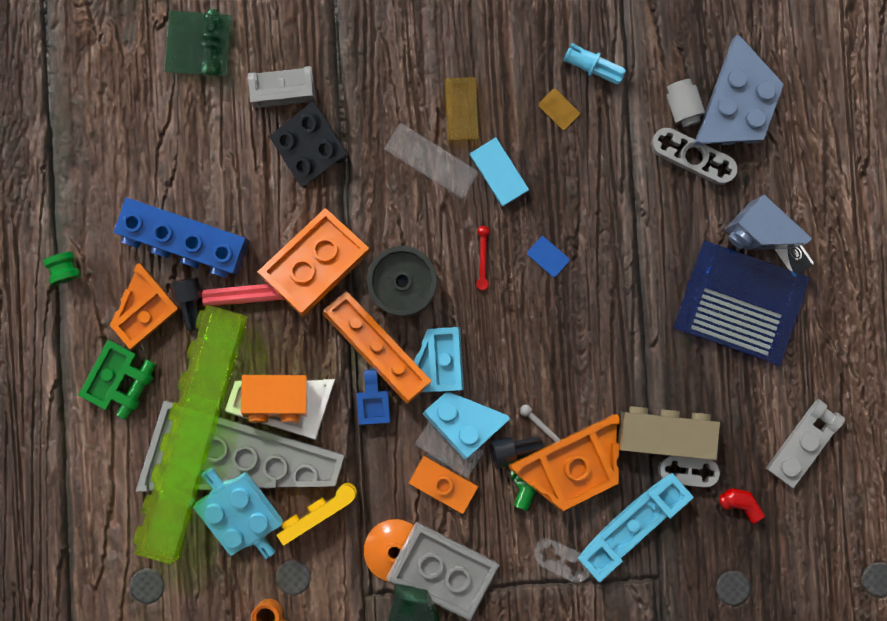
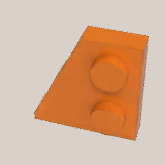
[110,263,180,350]

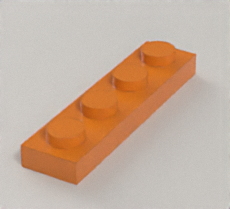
[323,291,432,404]

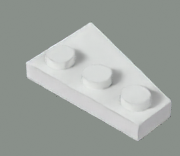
[225,379,335,440]

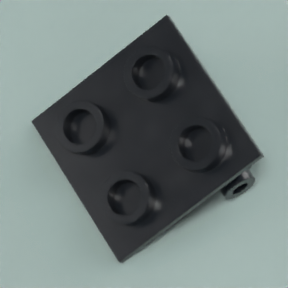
[269,101,348,188]

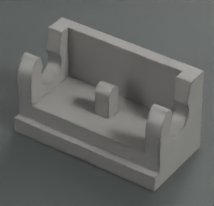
[248,66,316,108]

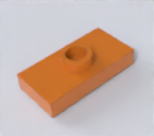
[408,455,478,514]

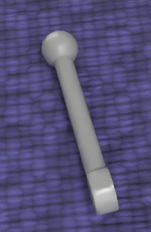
[520,404,561,442]

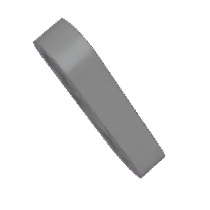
[651,128,737,185]

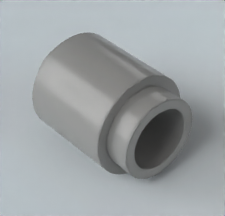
[666,79,705,128]

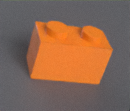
[241,375,308,423]

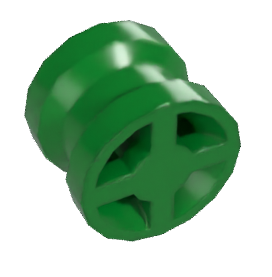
[43,252,81,285]

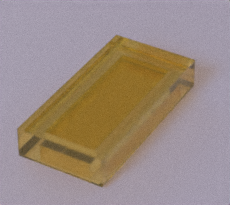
[445,77,479,142]

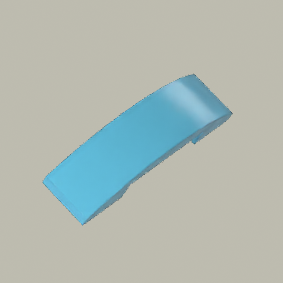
[578,473,694,583]

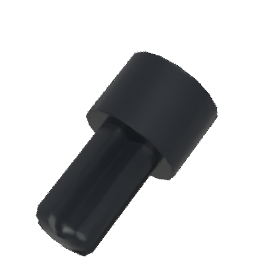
[170,277,203,331]
[489,436,544,469]

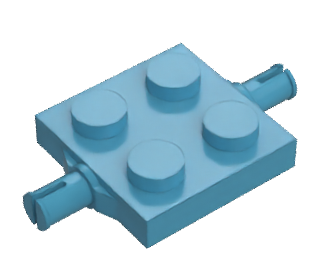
[193,467,283,559]

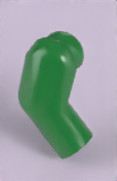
[510,471,536,511]

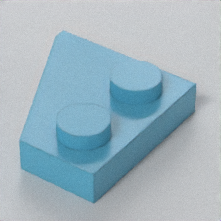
[414,327,464,392]
[423,391,510,460]

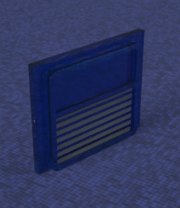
[673,240,810,366]

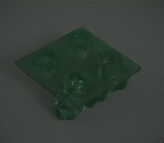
[164,9,231,77]

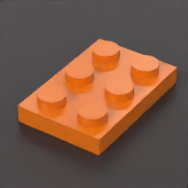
[257,208,370,317]

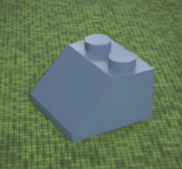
[725,195,812,250]

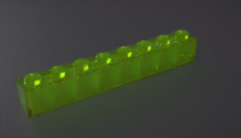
[133,305,248,565]

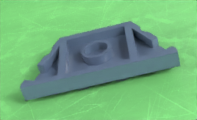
[693,35,784,146]

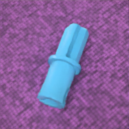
[563,43,626,84]

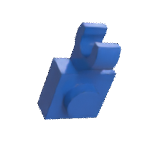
[356,369,391,425]

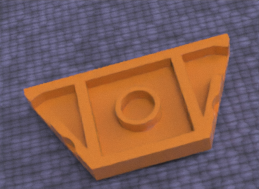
[508,414,619,511]

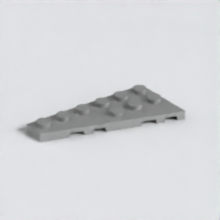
[135,400,345,492]

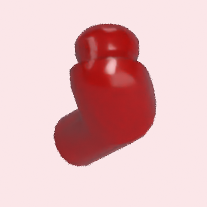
[719,488,765,524]

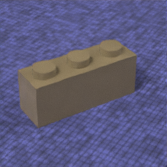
[618,406,720,460]

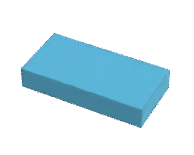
[469,137,529,207]

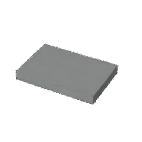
[386,522,499,621]

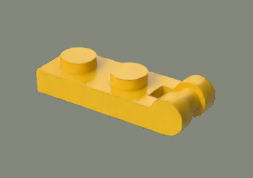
[277,483,357,546]

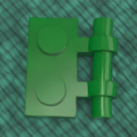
[78,340,157,420]

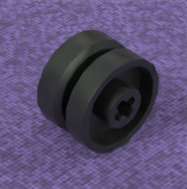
[367,245,437,318]

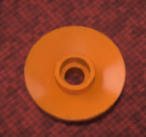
[364,519,414,582]

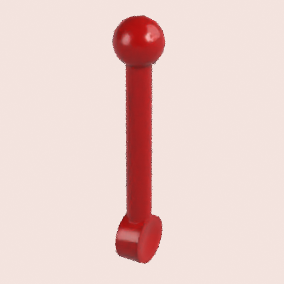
[476,225,490,290]

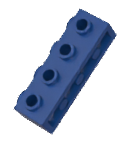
[113,197,250,278]

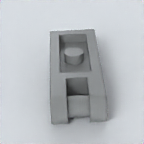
[765,399,845,489]

